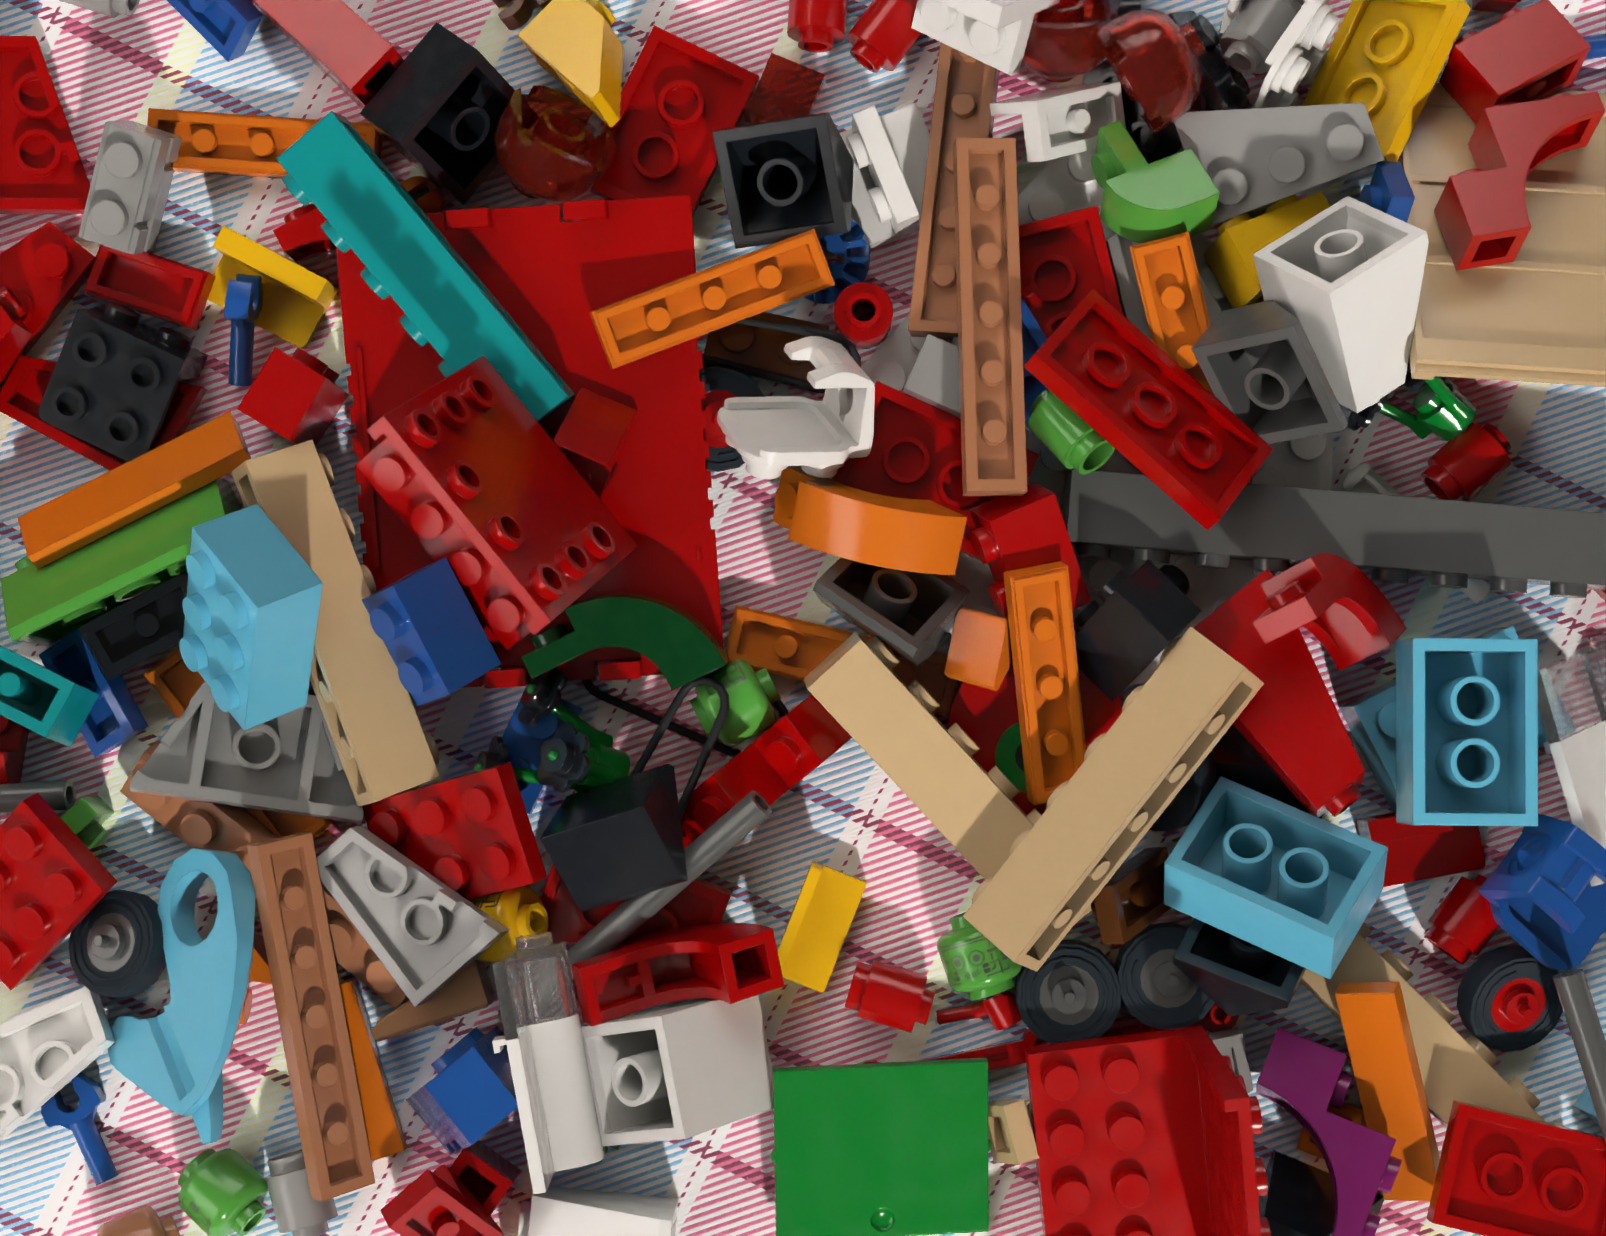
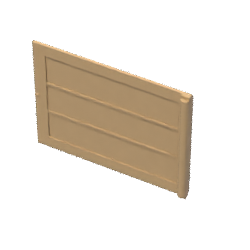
[1397,82,1606,387]

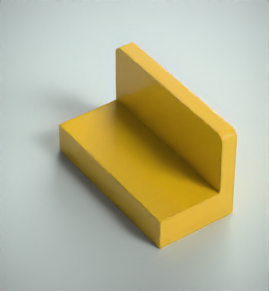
[208,225,338,349]
[777,860,867,994]

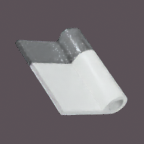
[1538,632,1606,886]
[492,931,605,1195]

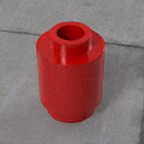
[787,0,847,52]
[847,0,921,73]
[833,282,893,350]
[1421,422,1511,502]
[1424,874,1500,965]
[845,960,936,1033]

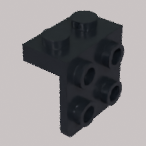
[1082,11,1252,164]
[39,302,208,462]

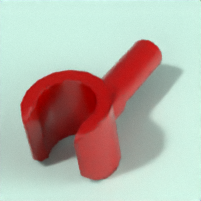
[936,990,1021,1031]

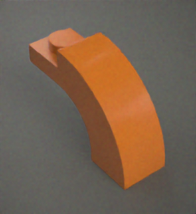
[772,466,967,575]

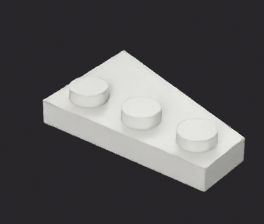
[0,986,115,1142]

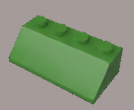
[1,478,242,645]

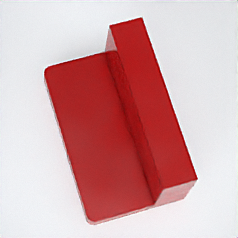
[1355,812,1486,887]

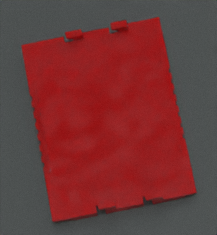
[336,194,724,689]

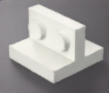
[911,0,1060,74]
[840,102,930,250]

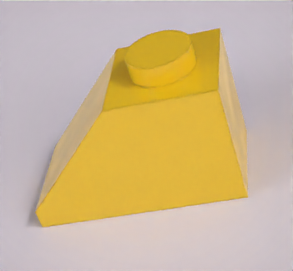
[518,0,624,128]

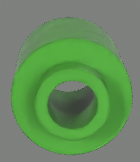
[1029,389,1115,475]

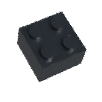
[360,22,539,205]

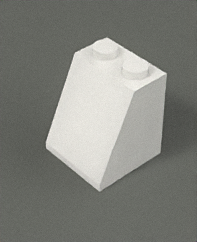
[1253,196,1429,414]
[581,995,773,1146]
[518,1186,679,1236]

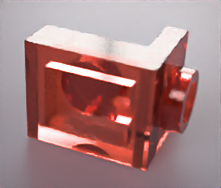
[744,53,825,124]

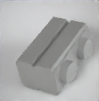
[78,120,182,255]

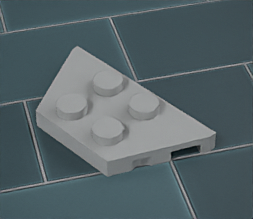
[130,681,364,824]

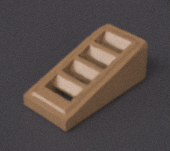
[370,959,496,1042]

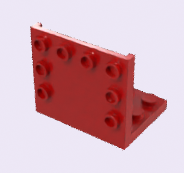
[356,356,638,650]
[1025,1025,1271,1236]

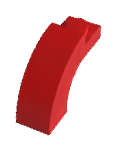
[1253,553,1407,671]
[571,923,785,1026]

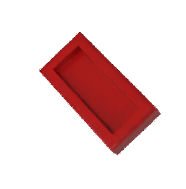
[84,245,216,331]

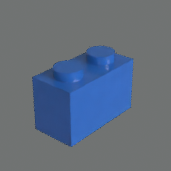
[362,557,501,706]

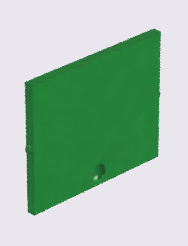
[770,1058,992,1236]

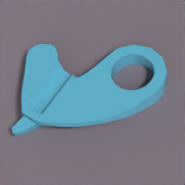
[108,848,255,1144]

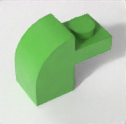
[1091,120,1220,243]

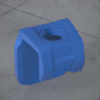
[1478,814,1606,971]

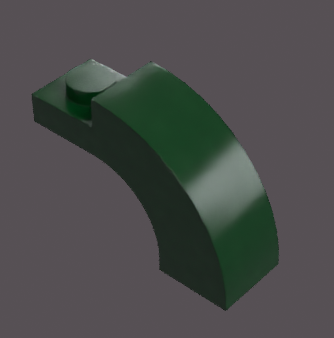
[521,593,729,691]

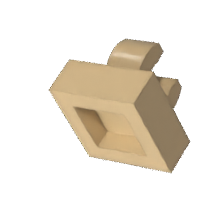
[988,1098,1040,1165]

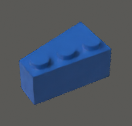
[406,1025,518,1155]

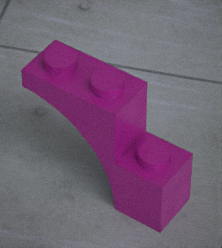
[1256,1028,1402,1236]

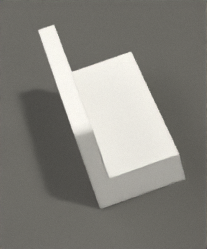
[989,82,1126,162]

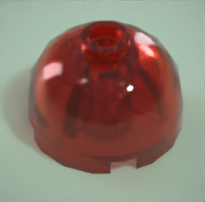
[1021,0,1121,83]
[1093,8,1206,134]
[494,85,617,201]

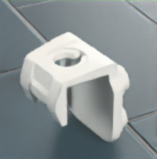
[1218,0,1341,109]
[717,336,875,479]

